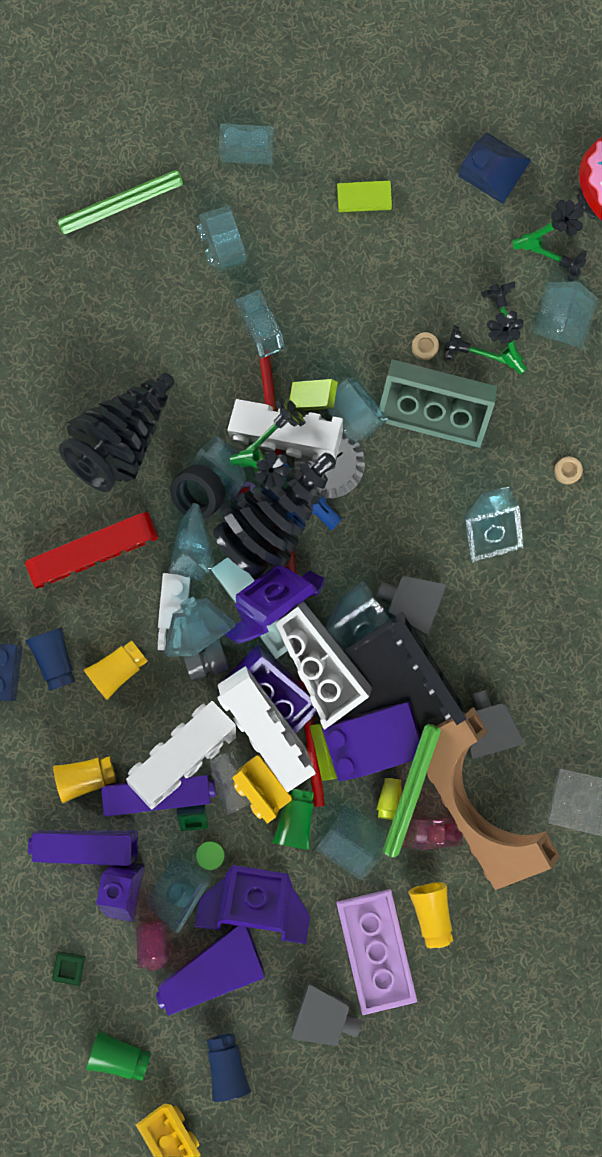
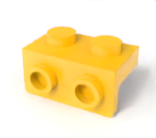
[232,755,292,824]
[136,1103,201,1157]

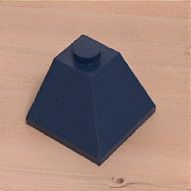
[458,133,531,204]

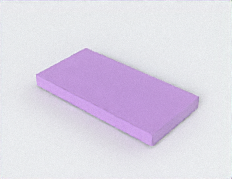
[336,889,417,1015]

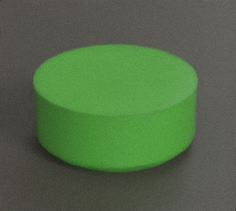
[196,841,225,870]

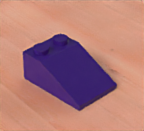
[220,644,317,733]
[322,701,421,782]

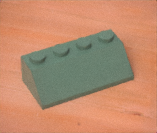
[376,359,497,448]

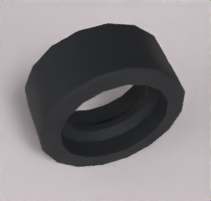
[170,465,226,520]

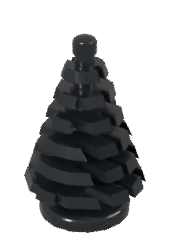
[59,373,175,492]
[213,452,336,576]

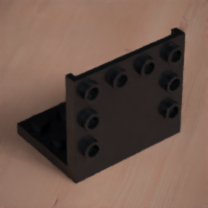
[343,612,467,734]

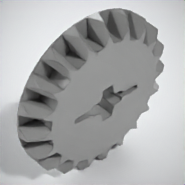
[294,432,365,498]

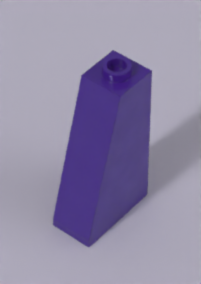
[102,774,216,816]
[28,830,138,866]
[96,863,145,922]
[156,925,265,1016]

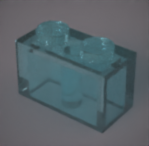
[219,123,275,165]
[196,205,247,273]
[235,289,285,359]
[327,377,389,443]

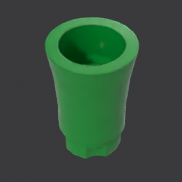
[271,789,314,850]
[85,1030,151,1081]

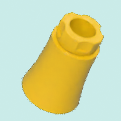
[84,640,148,700]
[53,757,117,804]
[408,882,453,948]

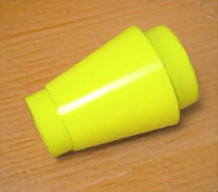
[376,778,402,820]

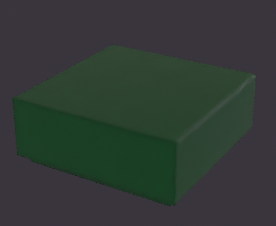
[177,805,209,831]
[52,951,86,986]

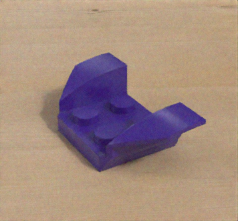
[224,565,325,644]
[195,865,310,944]

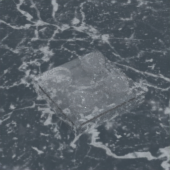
[547,768,602,836]

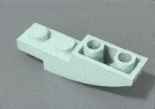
[211,557,288,659]

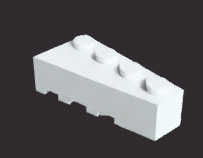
[227,399,343,462]
[276,601,372,730]
[217,666,316,792]
[126,701,236,810]

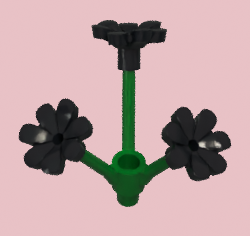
[513,186,597,284]
[444,281,527,374]
[230,397,306,490]

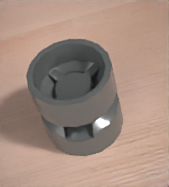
[182,637,230,682]

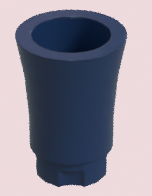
[25,627,75,691]
[207,1033,251,1102]

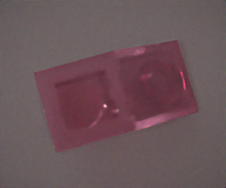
[402,817,463,850]
[136,918,173,971]

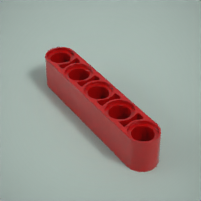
[24,512,159,589]

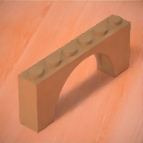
[420,707,560,890]

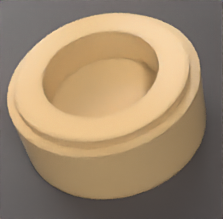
[412,332,439,361]
[554,456,583,484]

